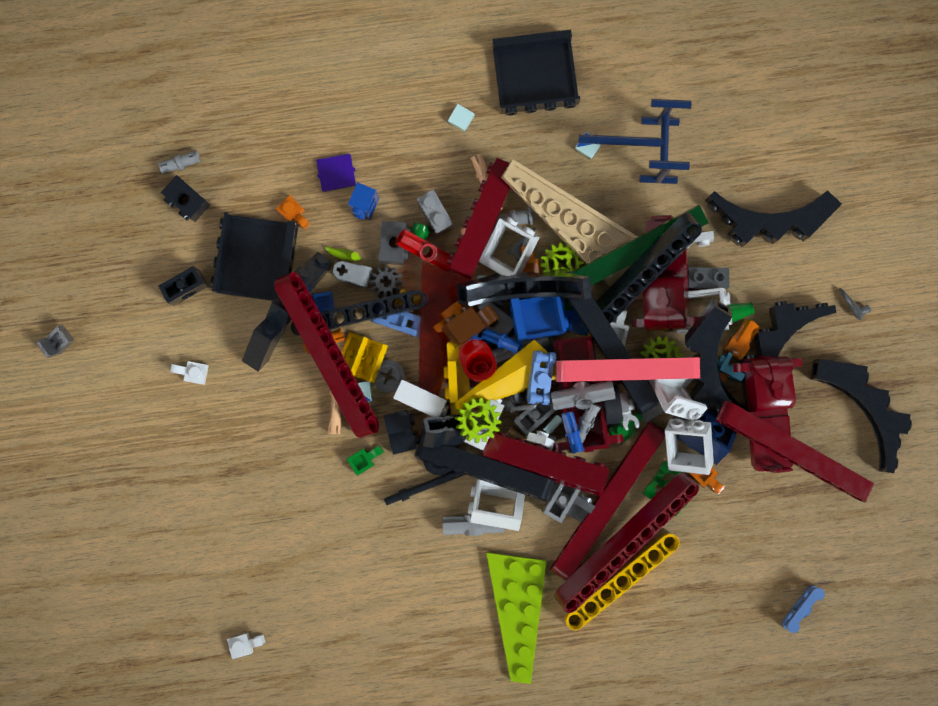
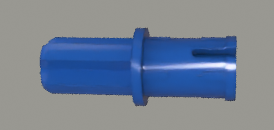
[482,328,523,354]
[562,412,584,454]

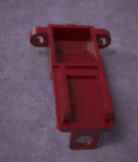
[632,215,699,332]
[552,336,624,453]
[733,356,802,473]

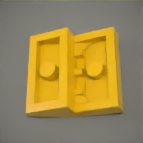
[342,332,388,383]

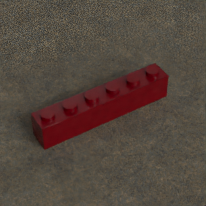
[447,158,510,280]
[482,432,609,497]

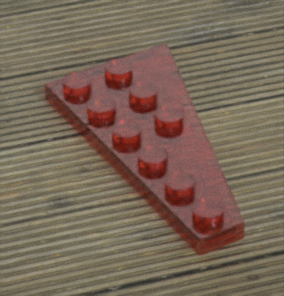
[418,262,469,396]

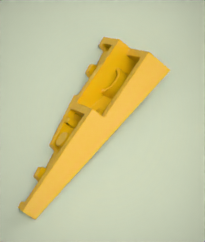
[455,340,556,410]

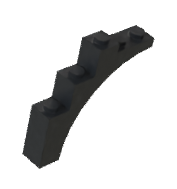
[705,190,842,247]
[242,252,334,372]
[456,269,591,306]
[685,298,749,412]
[738,301,837,409]
[811,359,912,473]

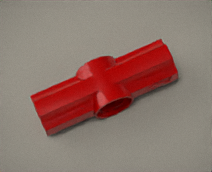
[395,229,451,272]

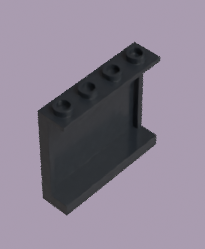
[492,29,580,116]
[210,212,299,301]

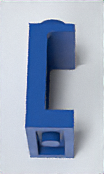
[509,297,569,342]

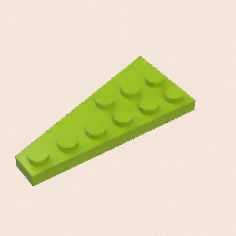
[486,552,547,684]

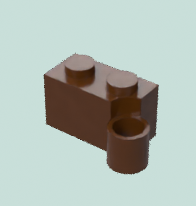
[441,305,499,349]

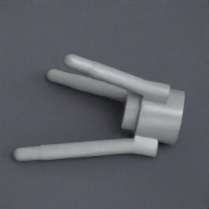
[502,385,552,413]

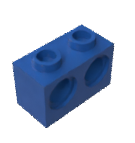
[348,182,379,220]

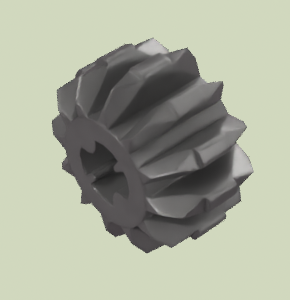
[369,266,404,298]

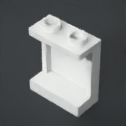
[649,379,707,421]

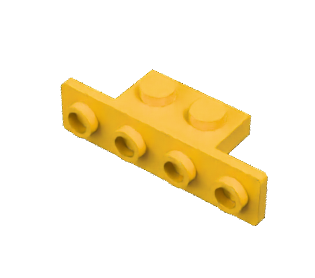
[444,342,471,423]

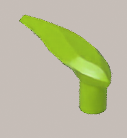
[325,246,362,262]

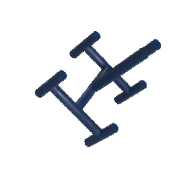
[578,99,692,184]

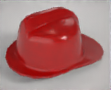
[458,339,497,383]

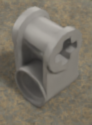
[333,261,373,288]

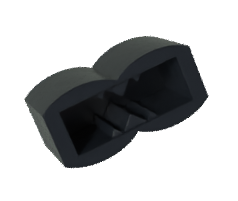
[384,410,420,455]
[421,414,465,448]

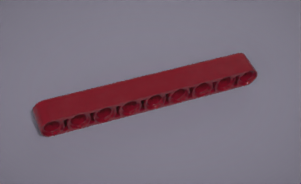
[274,272,379,438]
[715,401,874,503]
[550,421,665,581]
[554,472,699,613]

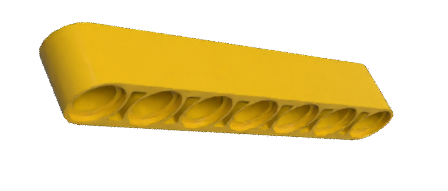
[564,532,680,630]

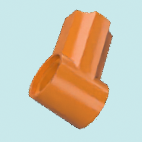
[723,318,760,361]

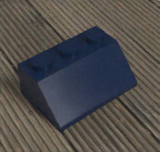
[672,394,737,465]

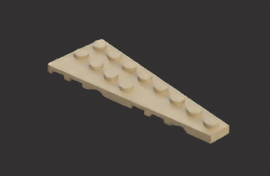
[501,159,638,287]

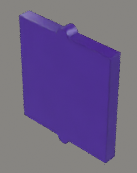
[316,154,356,192]

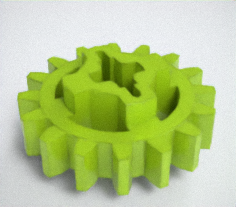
[540,243,584,273]
[639,336,684,359]
[455,397,502,443]

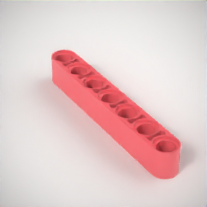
[556,357,700,382]

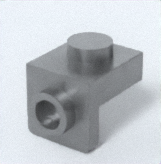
[36,324,74,358]
[567,494,595,522]

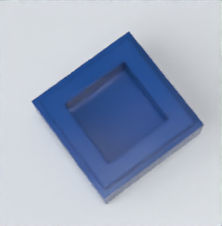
[312,291,335,312]

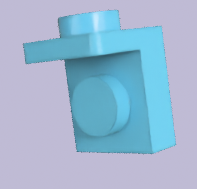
[717,352,745,382]

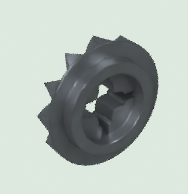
[374,360,404,392]

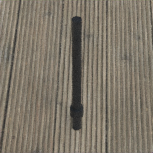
[384,471,464,506]

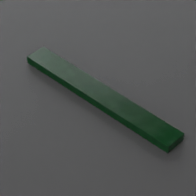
[563,204,709,300]

